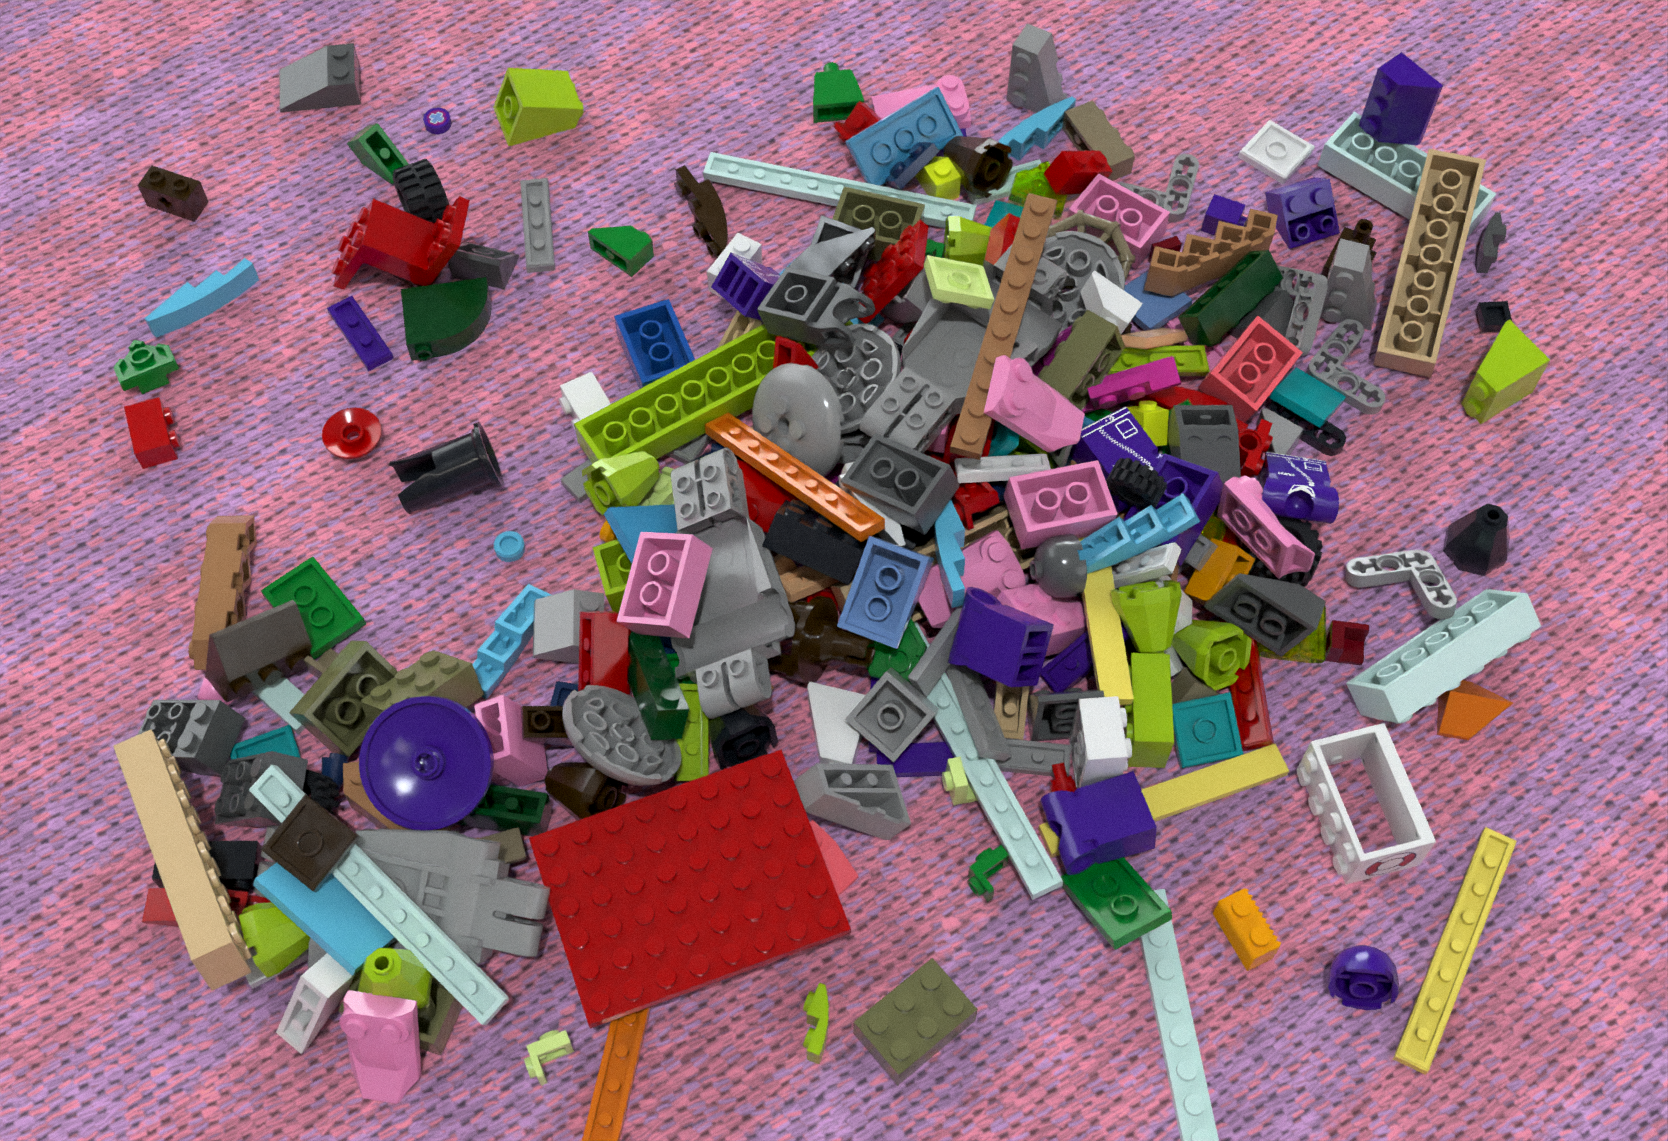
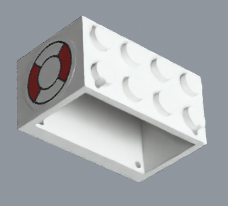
[1297,723,1436,884]

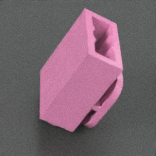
[475,695,548,787]

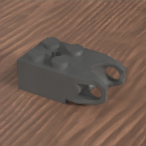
[757,267,876,348]

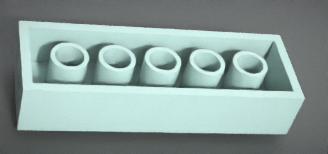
[1318,112,1497,238]
[1346,589,1541,724]

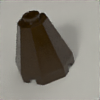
[943,136,1013,198]
[544,762,628,821]

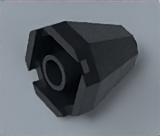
[1443,504,1510,576]
[708,705,778,770]

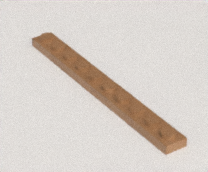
[950,193,1057,460]

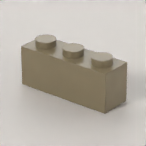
[1062,100,1135,181]

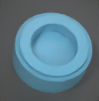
[494,531,525,562]

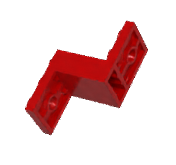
[332,196,470,289]

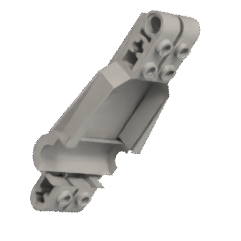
[859,245,1067,453]
[671,447,795,719]
[254,825,551,964]

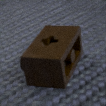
[138,165,209,222]

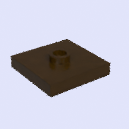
[261,795,360,892]

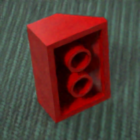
[737,459,804,533]

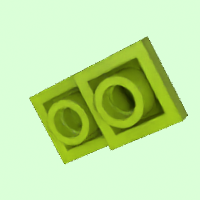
[803,983,829,1065]

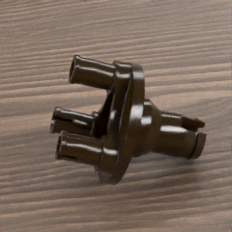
[767,596,876,683]

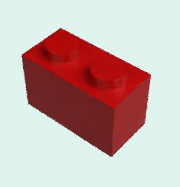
[1043,150,1113,195]
[124,397,180,469]

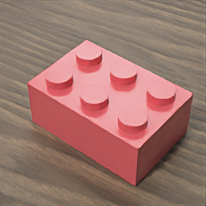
[1197,316,1303,423]

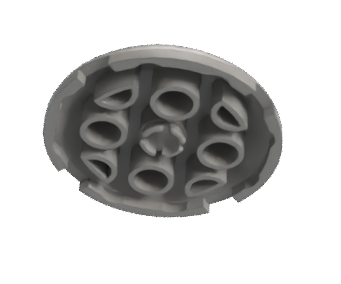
[1040,231,1125,329]
[812,324,901,434]
[752,363,845,477]
[562,685,681,786]

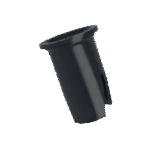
[389,422,504,514]

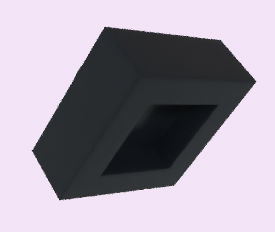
[1476,301,1513,332]

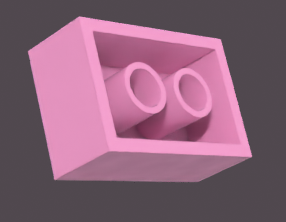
[1067,173,1170,269]
[1003,460,1117,549]
[616,532,713,639]
[997,583,1088,656]

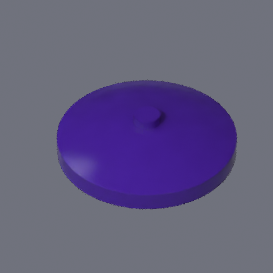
[359,696,494,830]

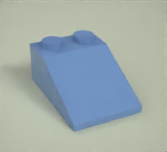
[837,536,934,649]

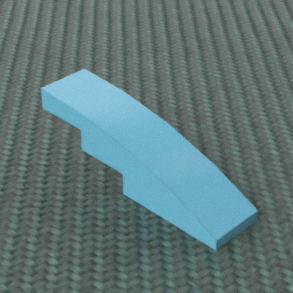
[999,96,1076,161]
[144,258,259,337]
[1077,493,1201,574]
[933,499,965,608]
[473,584,551,700]

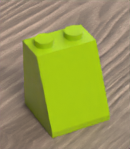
[493,68,584,146]
[1461,320,1550,424]

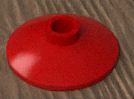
[322,407,382,459]

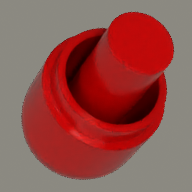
[1049,762,1077,792]

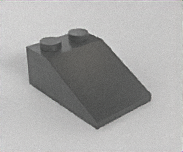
[279,43,361,113]
[840,433,960,535]
[1204,573,1326,656]
[1026,688,1105,741]

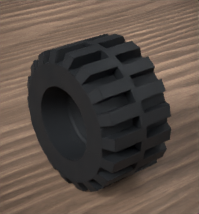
[393,158,449,224]
[1241,516,1323,587]

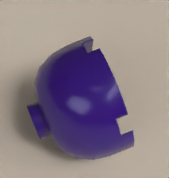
[1328,945,1399,1010]

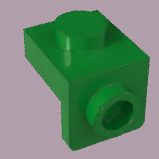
[967,845,1009,902]

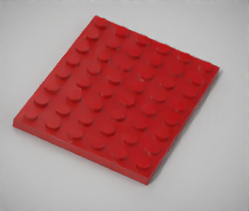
[529,749,851,1029]

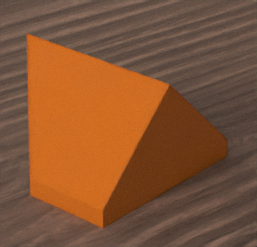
[1437,680,1513,740]

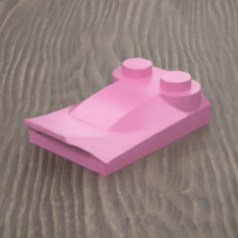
[871,75,971,128]
[984,355,1085,453]
[1217,476,1315,579]
[918,530,1026,628]
[339,990,421,1104]

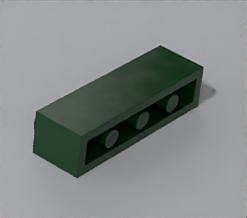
[1178,250,1283,347]
[627,631,689,740]
[454,784,552,836]

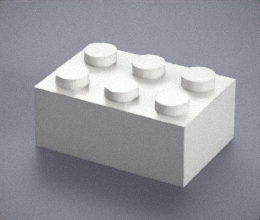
[1069,696,1132,788]

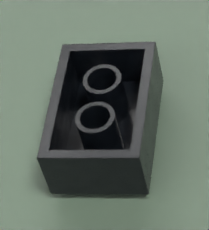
[762,499,868,585]

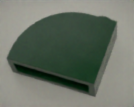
[401,277,492,361]

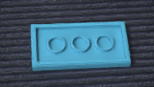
[253,863,397,976]

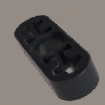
[1268,400,1346,456]

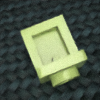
[942,757,978,805]
[524,1030,574,1086]

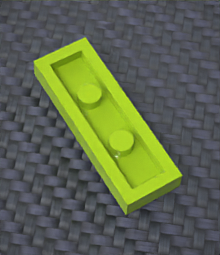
[674,684,709,781]

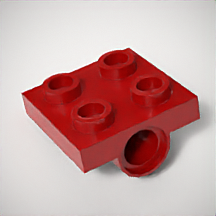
[1238,419,1273,478]

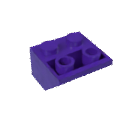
[1265,177,1340,249]

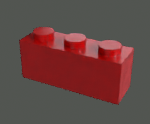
[578,611,631,695]

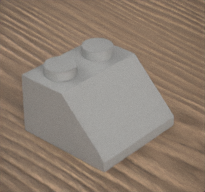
[533,589,604,663]
[845,667,939,762]

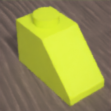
[915,156,961,200]
[1127,401,1169,446]

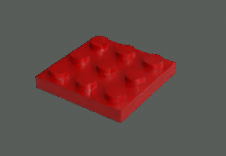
[858,220,929,324]

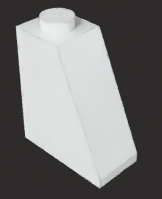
[807,682,865,764]

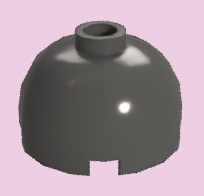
[1030,534,1087,598]

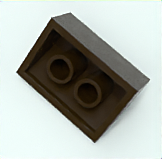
[205,600,312,703]

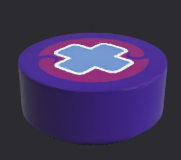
[423,108,452,134]

